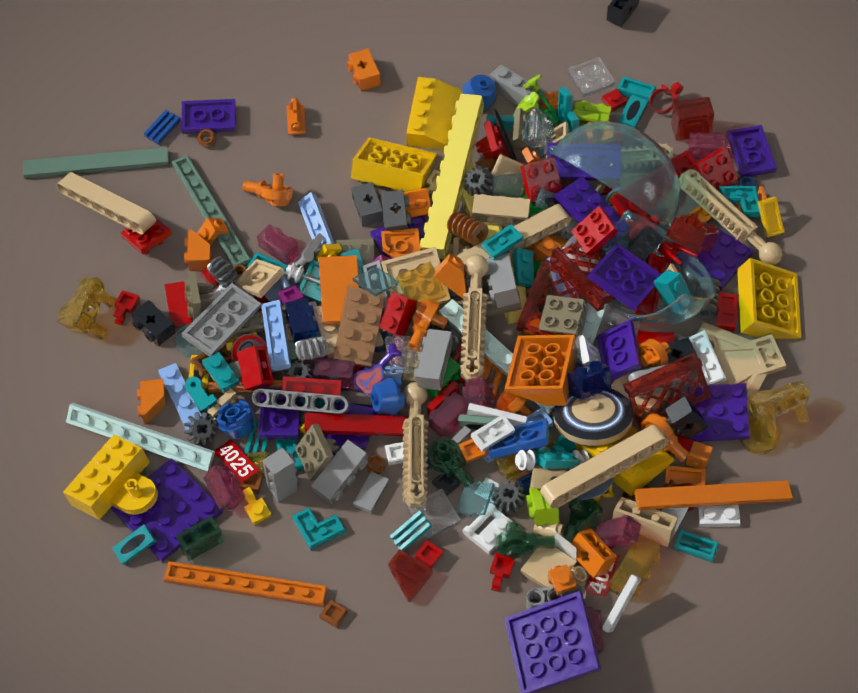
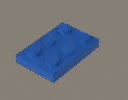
[488,418,549,459]

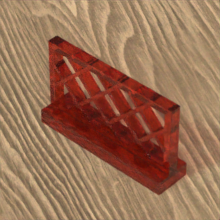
[549,242,616,312]
[516,258,585,335]
[623,353,711,429]

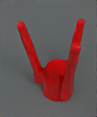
[658,241,698,285]

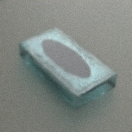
[535,189,568,213]

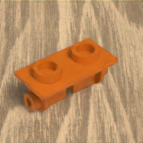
[286,98,306,135]

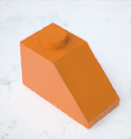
[535,235,568,262]
[434,254,468,298]

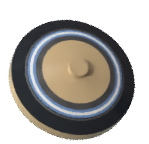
[554,386,633,446]

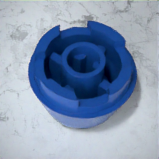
[462,75,497,111]
[371,378,405,416]
[216,400,254,439]

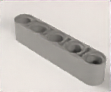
[252,389,350,414]

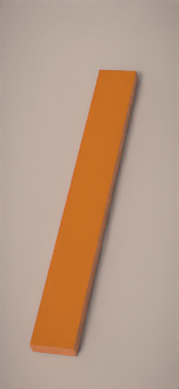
[634,480,793,510]
[164,561,328,607]

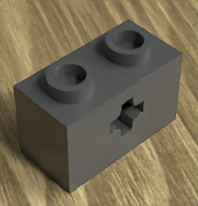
[351,182,383,227]
[381,190,411,231]

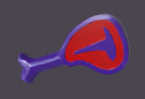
[354,343,402,396]

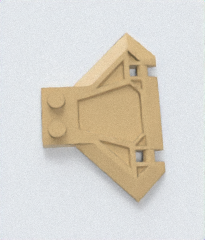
[697,322,787,411]

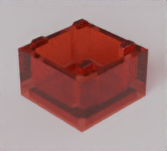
[671,97,714,141]
[665,213,720,255]

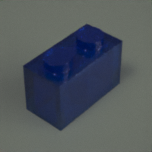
[285,298,319,344]
[568,361,611,400]

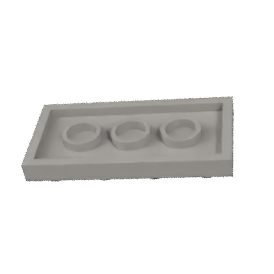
[182,283,261,357]

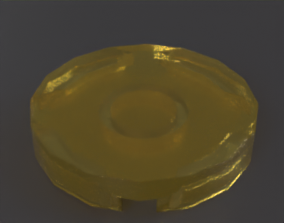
[740,417,780,454]

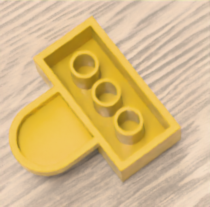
[63,434,158,520]

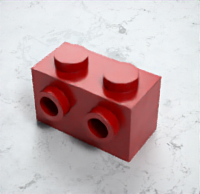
[379,292,418,336]
[237,346,274,390]

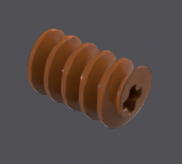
[447,211,488,245]

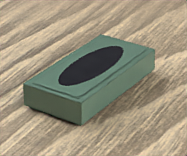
[458,414,496,431]

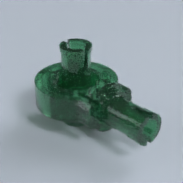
[427,438,475,488]
[563,498,603,543]
[496,522,555,559]

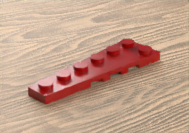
[610,150,697,228]

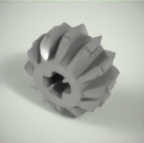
[295,336,328,361]

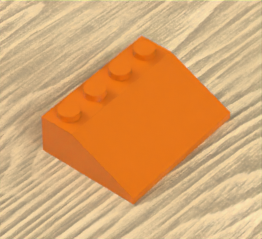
[505,335,578,406]

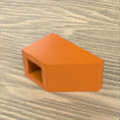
[184,229,212,271]
[137,379,166,424]

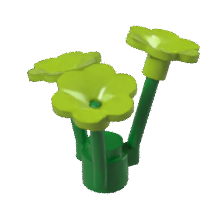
[513,74,559,128]

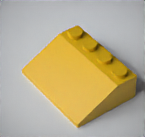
[406,77,462,151]
[351,137,437,192]
[737,258,802,339]
[575,426,674,497]

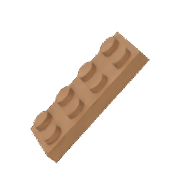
[333,286,386,368]

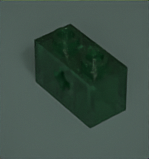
[176,516,224,561]

